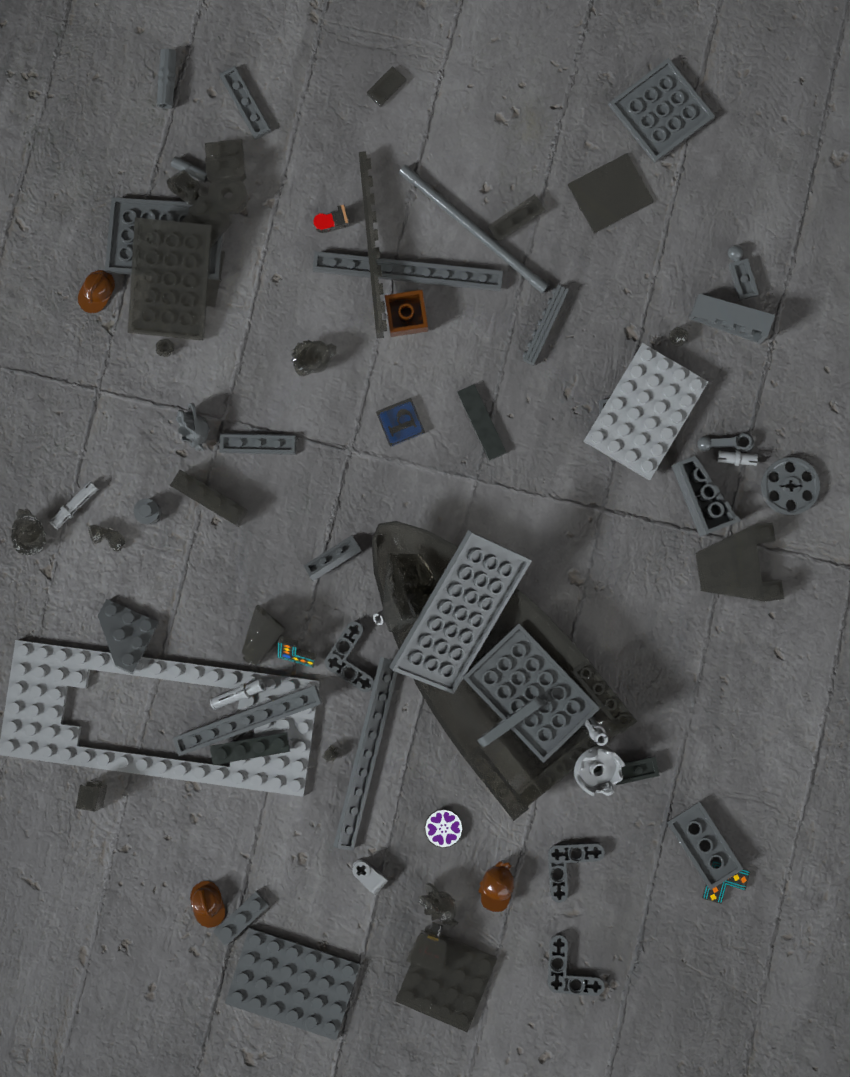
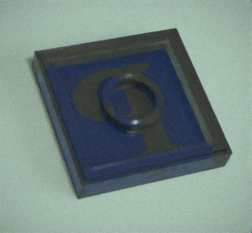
[376,398,425,447]

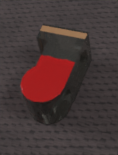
[313,204,350,233]

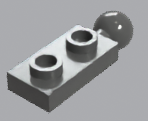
[728,245,759,301]

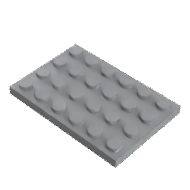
[583,343,708,481]

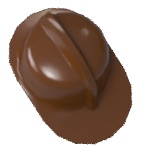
[78,270,115,314]
[190,881,225,928]

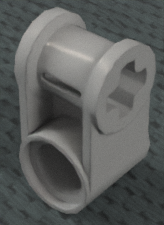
[352,859,389,895]

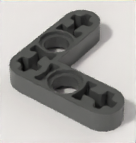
[325,622,374,692]
[548,843,605,903]
[547,934,605,996]

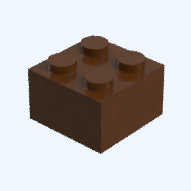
[384,290,428,337]

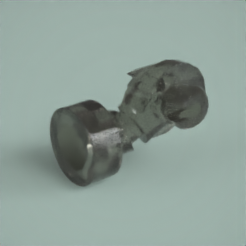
[88,524,125,552]

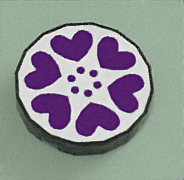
[424,808,463,848]

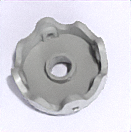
[574,746,625,796]

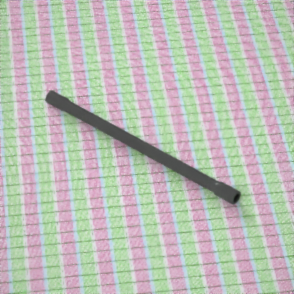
[399,165,549,294]

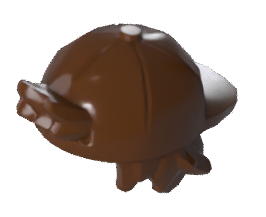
[478,861,514,912]

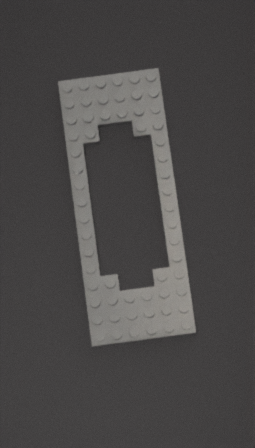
[0,640,320,797]

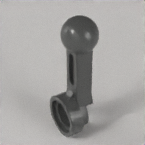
[697,433,754,453]

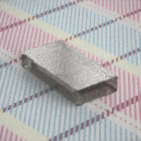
[366,66,406,107]

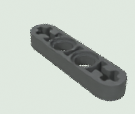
[477,695,545,748]

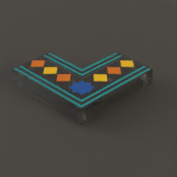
[277,636,317,668]
[702,860,750,904]

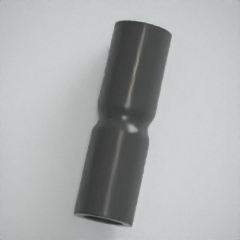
[171,156,210,183]

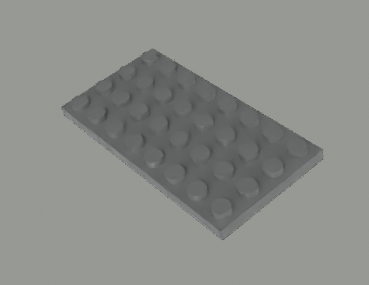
[389,530,532,694]

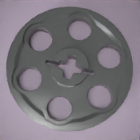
[761,457,820,515]

